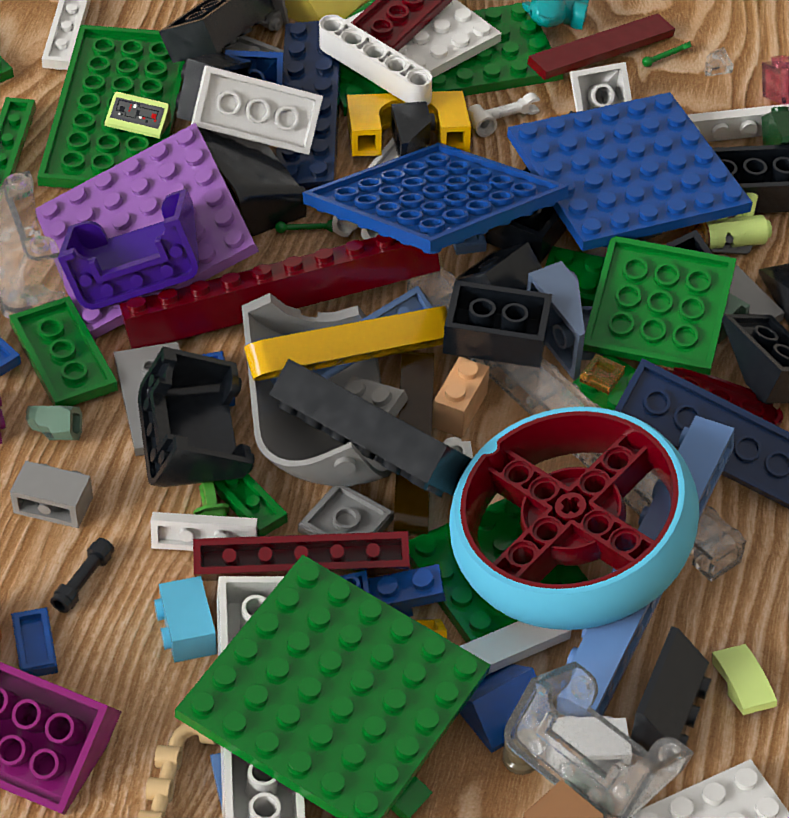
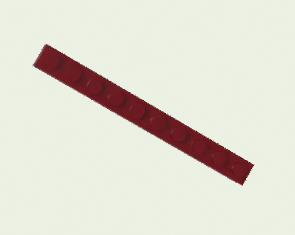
[119,234,440,349]

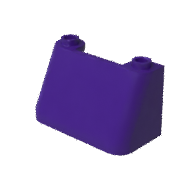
[58,188,200,310]

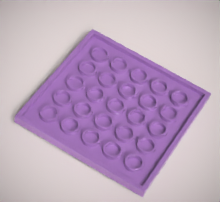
[34,123,259,339]

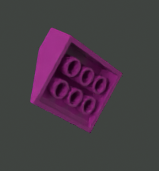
[0,662,122,815]

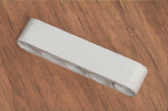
[319,15,432,105]

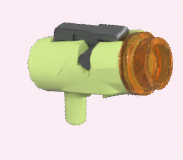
[689,192,772,255]

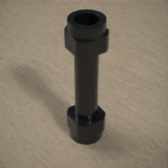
[50,538,115,613]

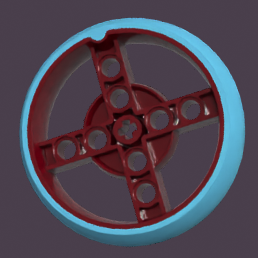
[449,407,699,630]

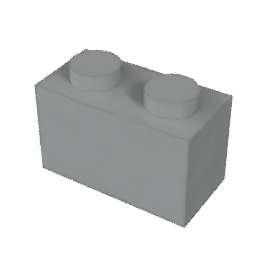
[10,461,93,528]

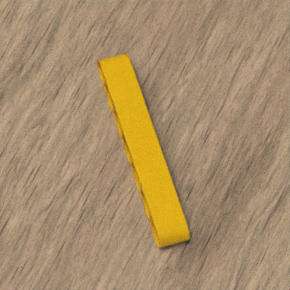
[244,306,448,381]

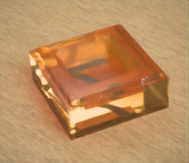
[580,354,625,395]

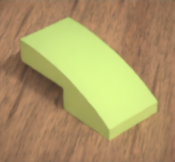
[712,644,777,715]

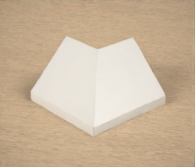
[570,62,632,112]

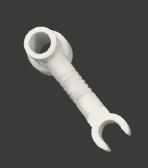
[467,93,540,137]

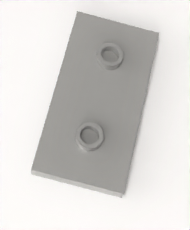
[114,342,180,456]

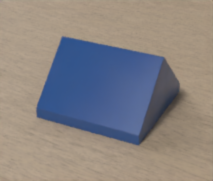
[460,664,552,753]

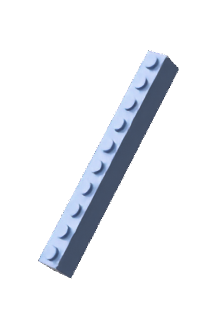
[551,416,735,719]

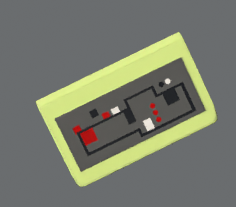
[105,92,171,139]

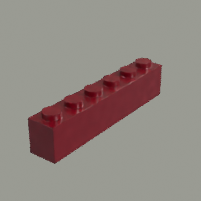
[193,531,410,581]

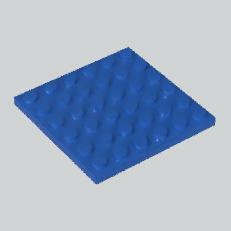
[507,92,753,251]
[303,143,568,254]

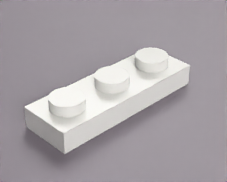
[151,512,257,551]

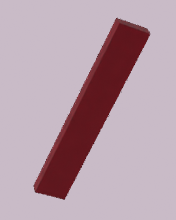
[527,13,675,80]

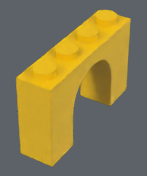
[347,91,471,157]

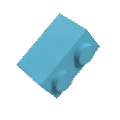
[154,576,217,663]

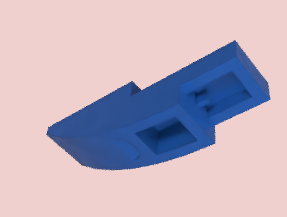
[340,564,446,617]

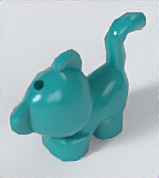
[522,0,589,30]

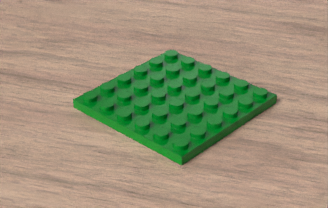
[174,554,491,818]

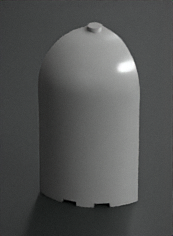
[242,293,392,486]

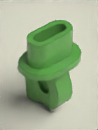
[193,482,230,516]

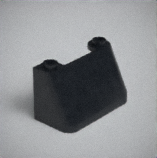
[198,127,306,237]
[138,346,255,488]

